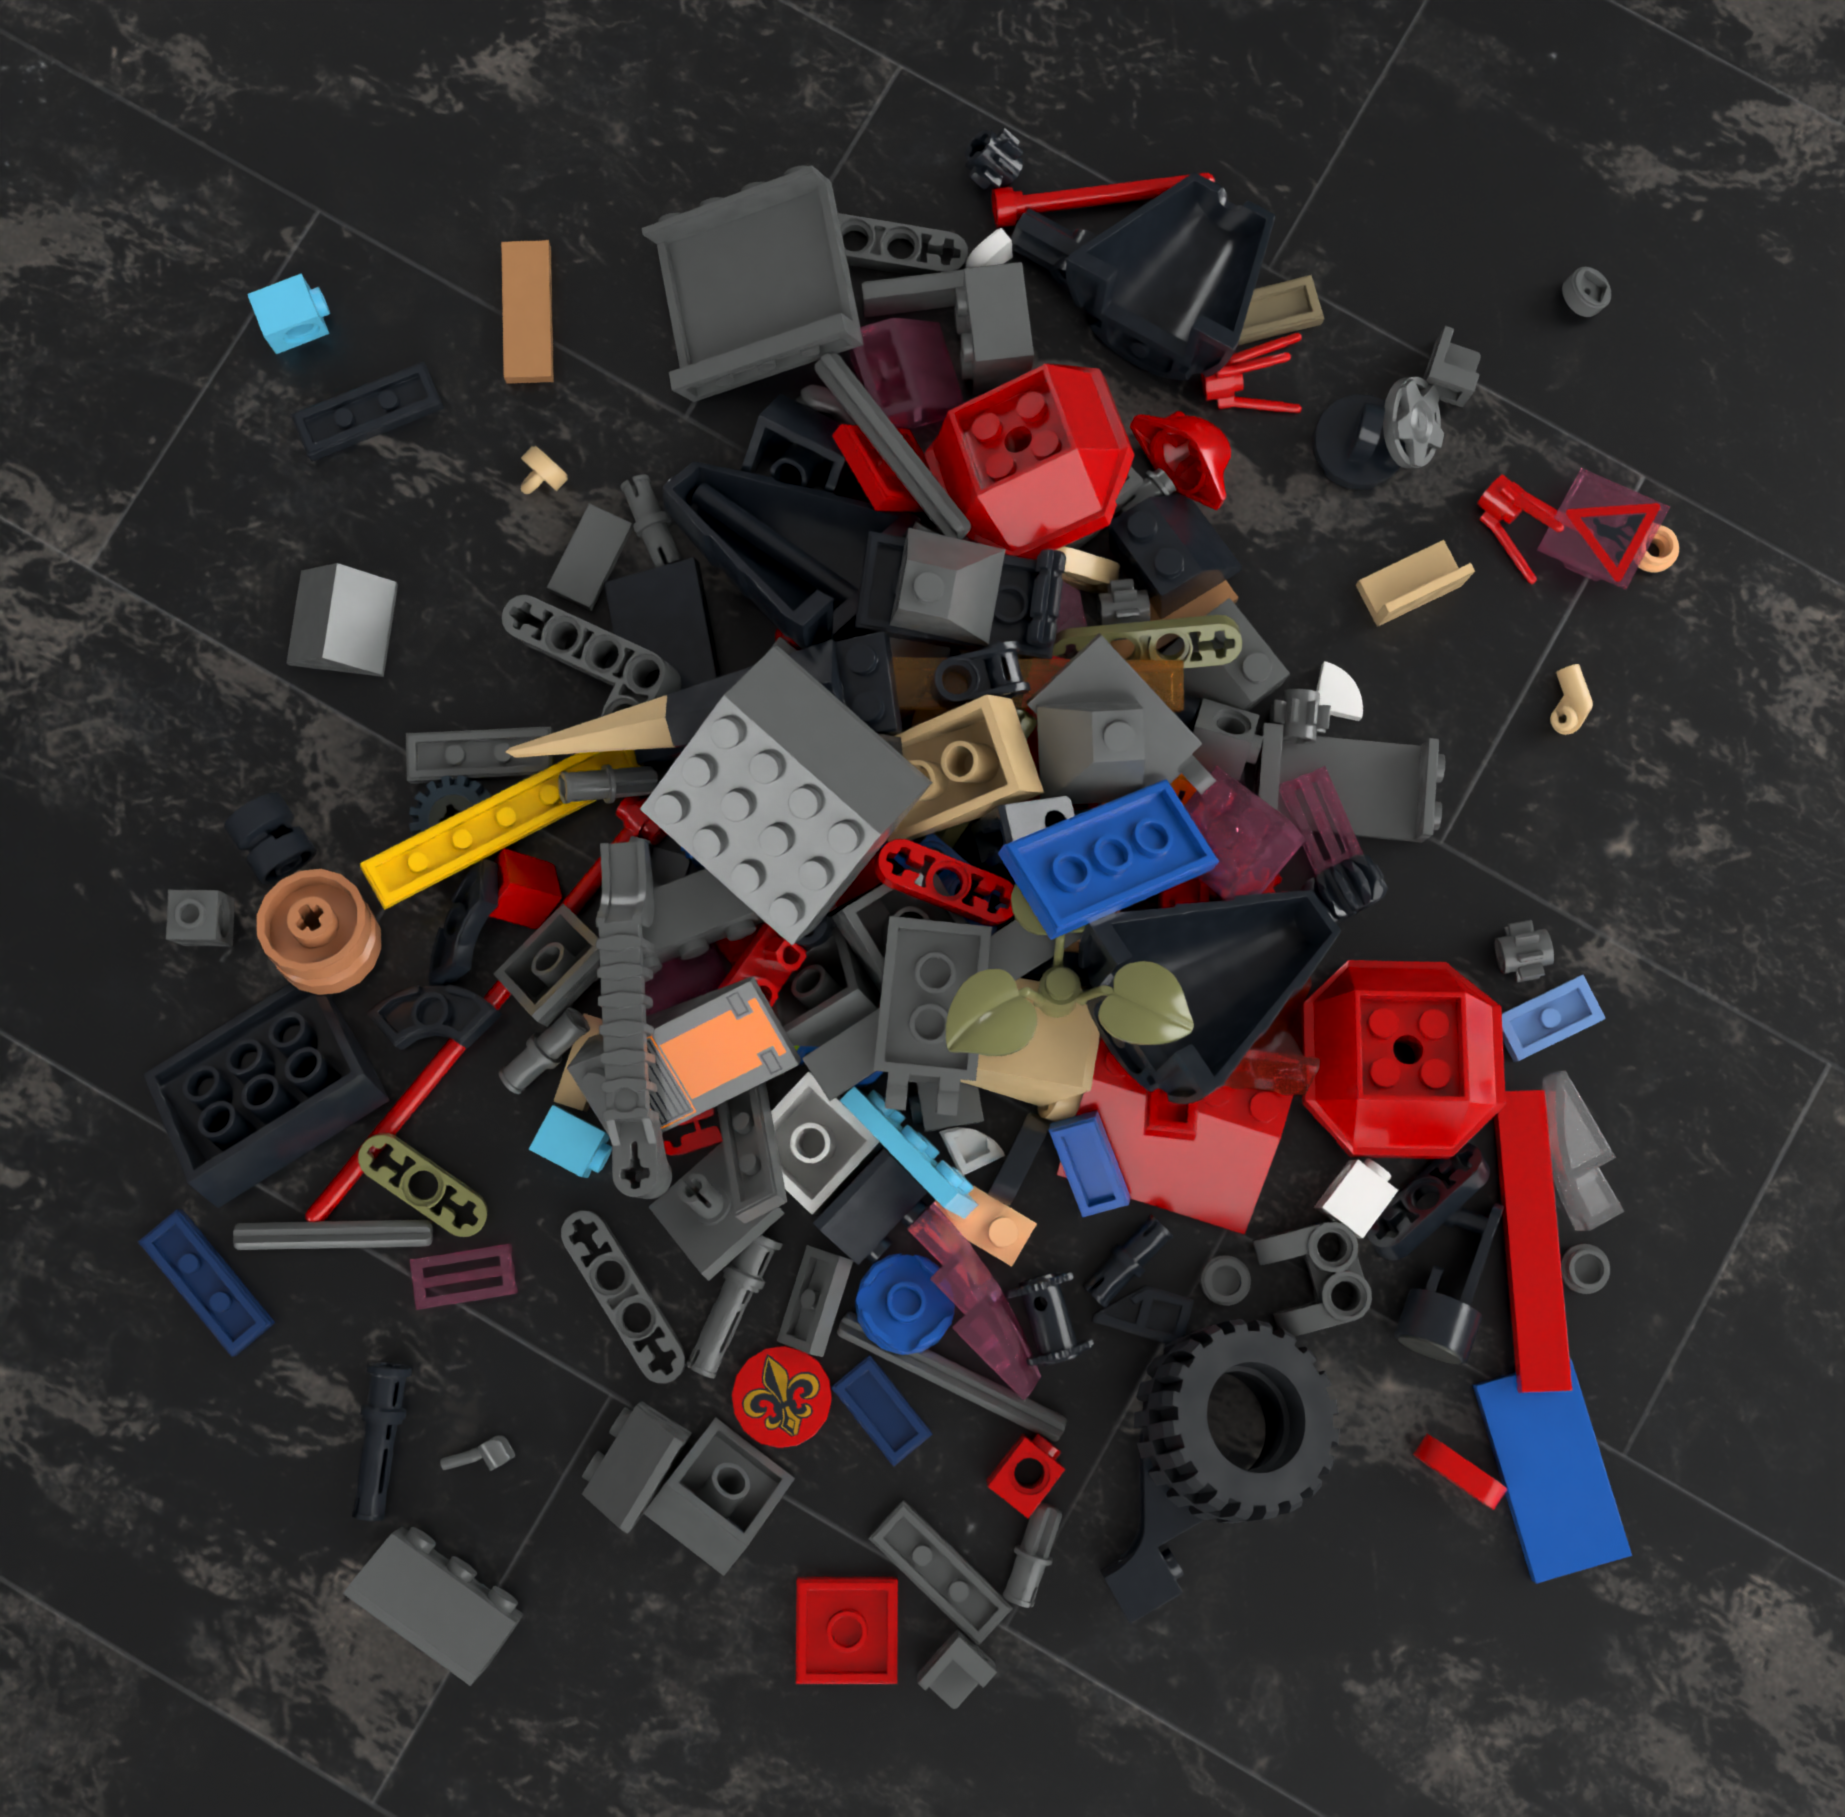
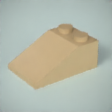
[888,694,1044,842]

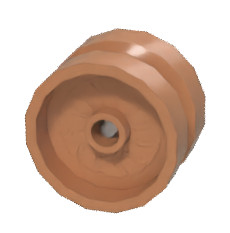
[257,869,381,995]

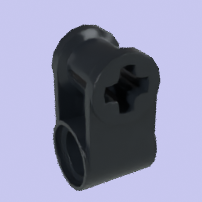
[930,641,1031,710]

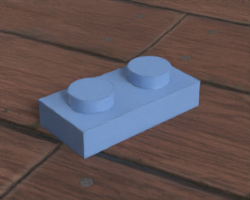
[1502,975,1606,1062]

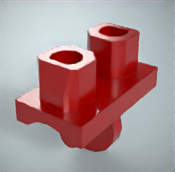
[718,922,807,1007]

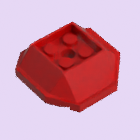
[924,363,1135,560]
[1300,960,1506,1159]

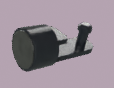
[1394,1203,1504,1364]

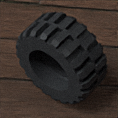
[1134,1319,1340,1523]

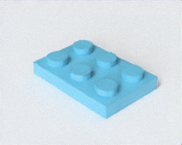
[840,1086,978,1219]

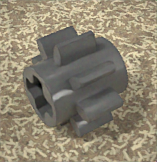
[1096,578,1151,641]
[1269,689,1331,744]
[1495,920,1554,983]

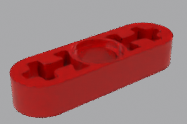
[875,839,1014,926]

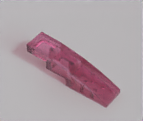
[907,1202,1041,1401]

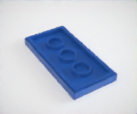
[998,779,1219,940]
[1472,1358,1632,1584]

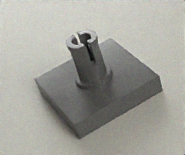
[649,1142,785,1281]

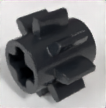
[965,127,1023,190]

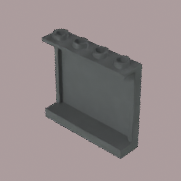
[642,165,864,402]

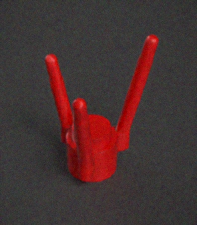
[1201,333,1302,413]
[1477,474,1594,584]

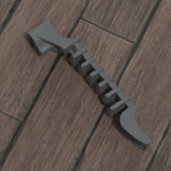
[596,840,672,1199]

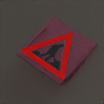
[1537,468,1670,590]

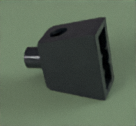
[971,796,1092,873]

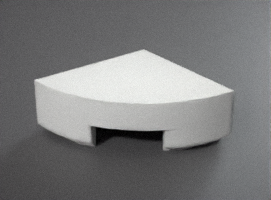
[1316,661,1363,721]
[939,1127,1005,1175]

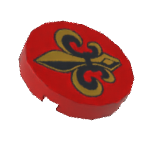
[732,1345,832,1448]

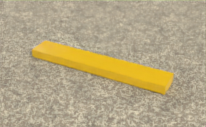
[360,750,641,910]

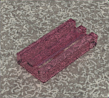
[1279,766,1363,875]
[410,1244,518,1310]

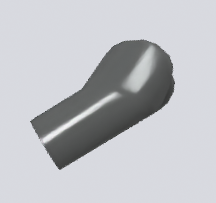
[795,384,857,425]

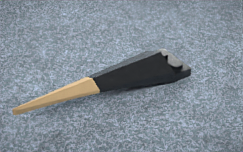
[506,631,903,758]

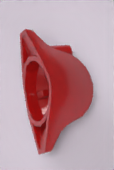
[1129,411,1231,511]

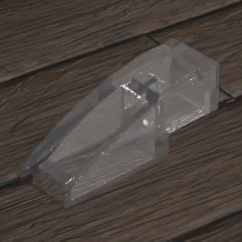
[1543,1070,1624,1231]

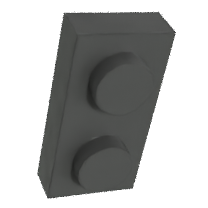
[777,1245,853,1357]

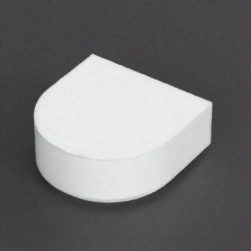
[966,228,1013,268]

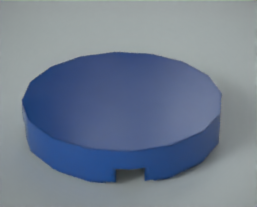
[855,1253,955,1355]

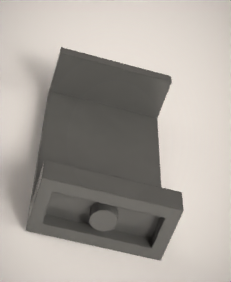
[1250,723,1445,843]

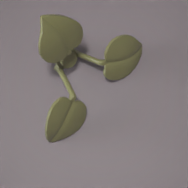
[946,883,1194,1056]

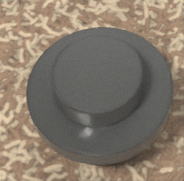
[1560,1244,1610,1294]

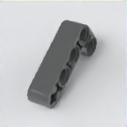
[502,595,682,717]

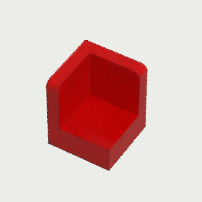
[489,848,562,929]

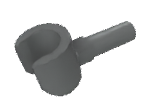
[440,1435,515,1471]

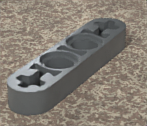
[838,213,968,276]
[561,1211,687,1384]

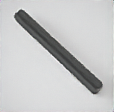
[814,352,971,540]
[837,1311,1067,1442]

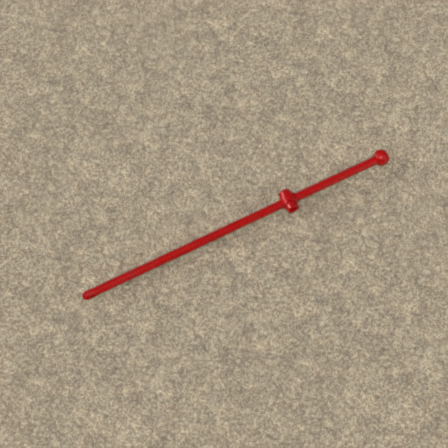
[305,628,799,1222]

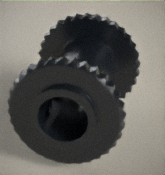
[1005,1271,1094,1366]

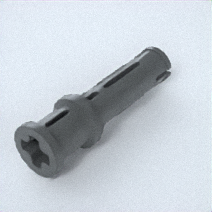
[685,1232,784,1379]

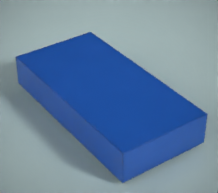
[1049,1110,1131,1217]

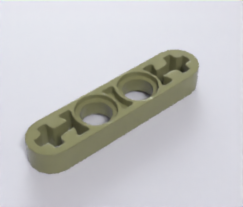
[1052,615,1243,673]

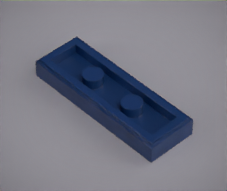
[138,1209,275,1357]

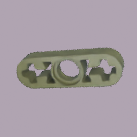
[358,1133,488,1237]

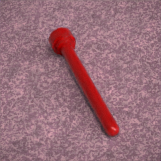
[992,173,1215,228]

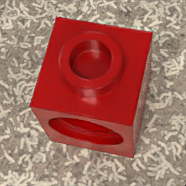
[986,1433,1065,1518]

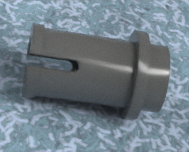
[1117,468,1176,515]

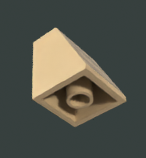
[960,978,1100,1107]

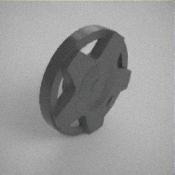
[1383,377,1444,468]

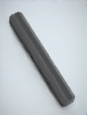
[233,1219,433,1250]

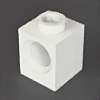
[1314,1158,1398,1238]

